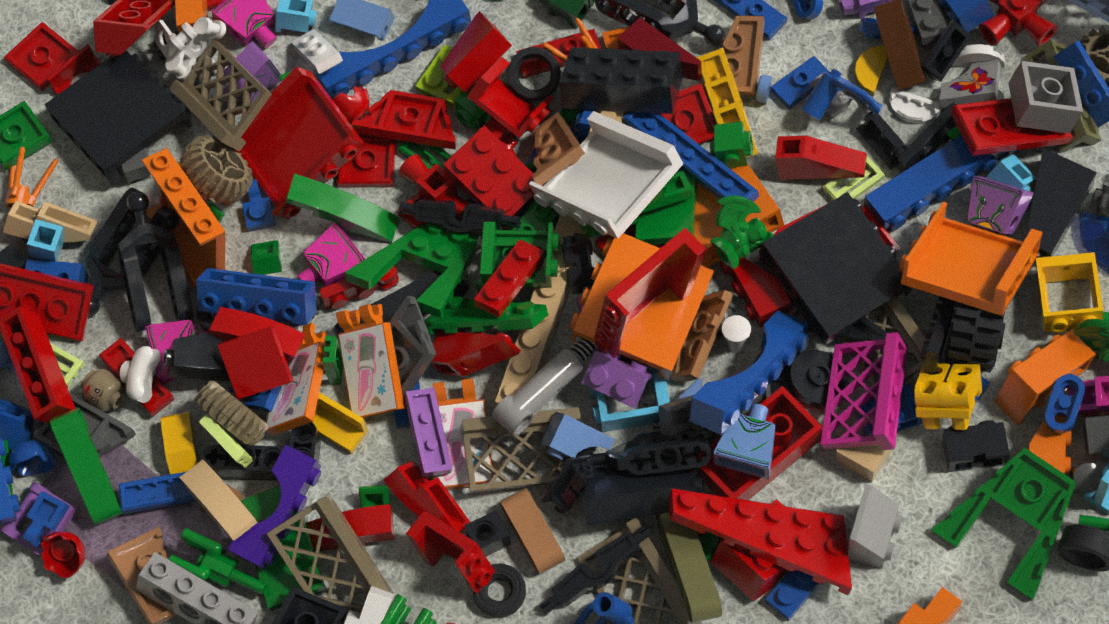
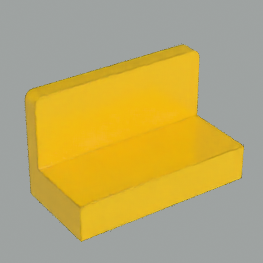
[313,392,368,454]

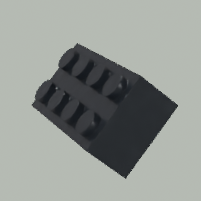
[559,47,683,114]

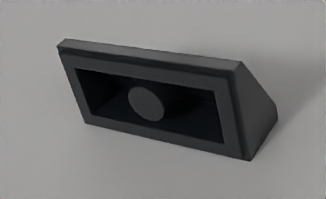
[921,20,972,82]

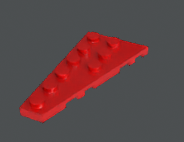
[669,489,852,595]

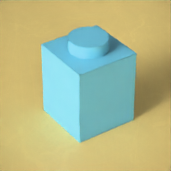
[27,219,65,261]

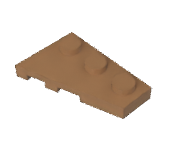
[703,16,765,96]
[533,112,585,186]
[671,290,733,383]
[107,526,177,624]

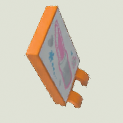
[336,304,405,418]
[266,322,328,436]
[432,378,494,490]

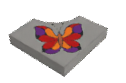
[939,59,1001,108]

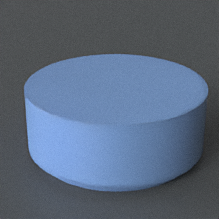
[756,74,772,103]

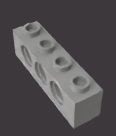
[135,552,258,624]

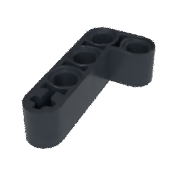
[201,422,321,481]

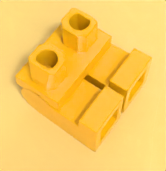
[915,363,982,430]

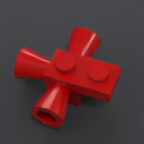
[978,0,1058,47]
[397,155,471,229]

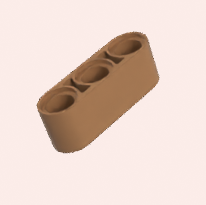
[499,488,566,574]

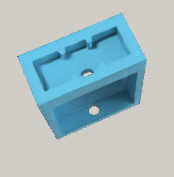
[589,366,670,432]

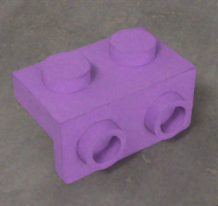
[581,350,654,408]

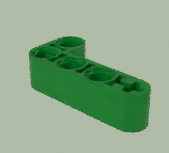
[50,407,123,525]

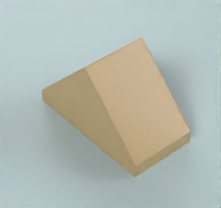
[834,445,893,482]

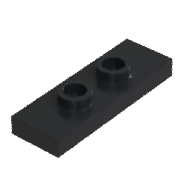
[898,103,957,174]

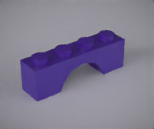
[228,444,322,571]

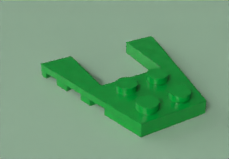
[345,222,481,319]
[932,448,1077,600]

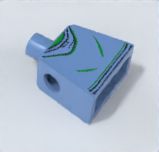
[714,404,775,480]

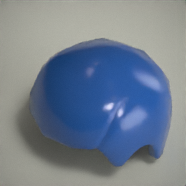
[9,440,56,476]

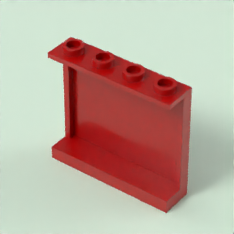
[235,66,364,219]
[594,228,706,358]

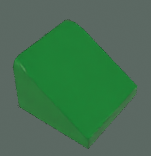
[251,240,282,275]

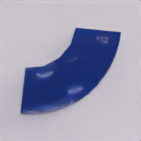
[1079,211,1109,273]

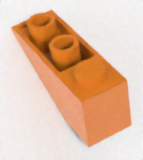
[1028,391,1071,475]

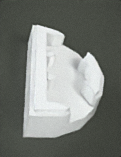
[952,44,1005,67]
[889,87,944,124]

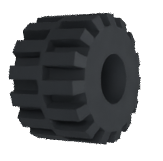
[945,301,1006,373]

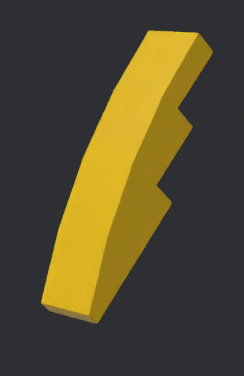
[696,48,758,157]

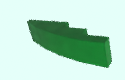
[286,173,399,243]

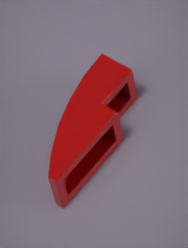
[208,307,305,366]
[383,460,470,532]
[306,504,395,552]

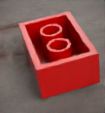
[444,126,544,230]

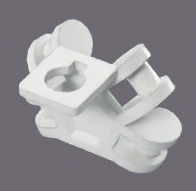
[155,17,226,82]

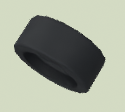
[508,47,561,100]
[1057,524,1109,572]

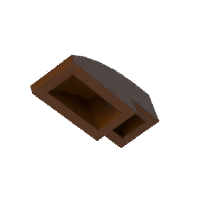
[874,0,927,90]

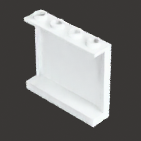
[529,111,683,239]

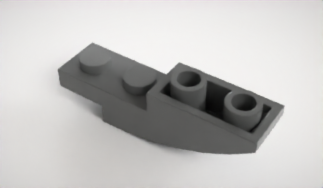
[905,0,947,45]

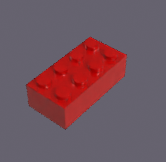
[697,386,823,501]

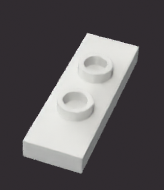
[291,29,343,74]

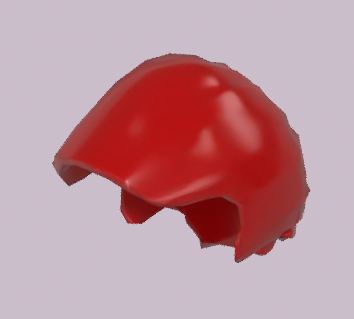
[332,86,370,124]
[40,531,86,578]

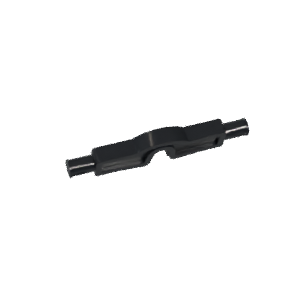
[399,199,521,232]
[539,523,654,615]

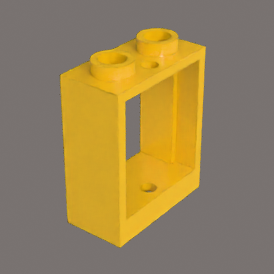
[1036,252,1103,333]

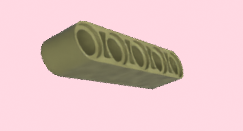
[656,512,722,623]

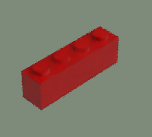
[0,306,75,424]

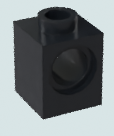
[464,510,511,557]

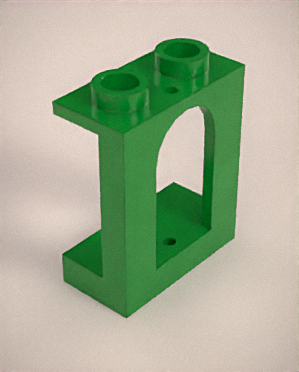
[480,222,559,288]

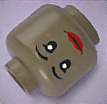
[81,369,125,412]

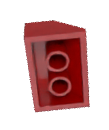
[93,0,175,57]

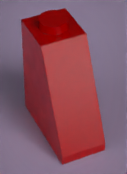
[440,11,512,93]

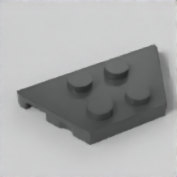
[390,296,436,399]
[33,392,136,458]

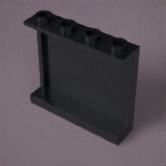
[44,50,192,185]
[759,192,912,346]

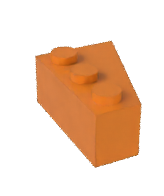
[994,330,1096,426]

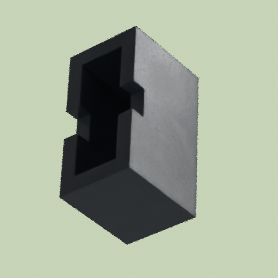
[942,420,1010,473]

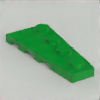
[424,296,548,334]

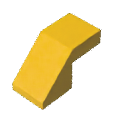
[160,411,199,474]

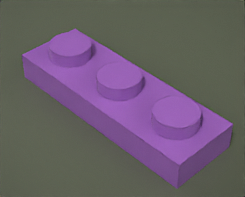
[404,388,453,477]

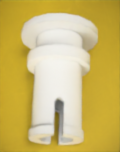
[722,315,751,353]

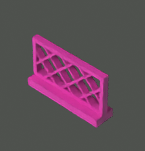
[820,332,907,450]

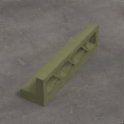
[1024,40,1102,152]

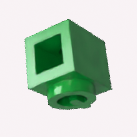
[454,83,496,130]
[710,122,753,169]

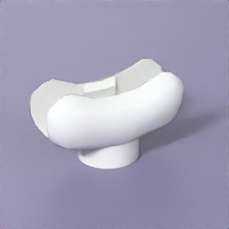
[120,346,161,403]

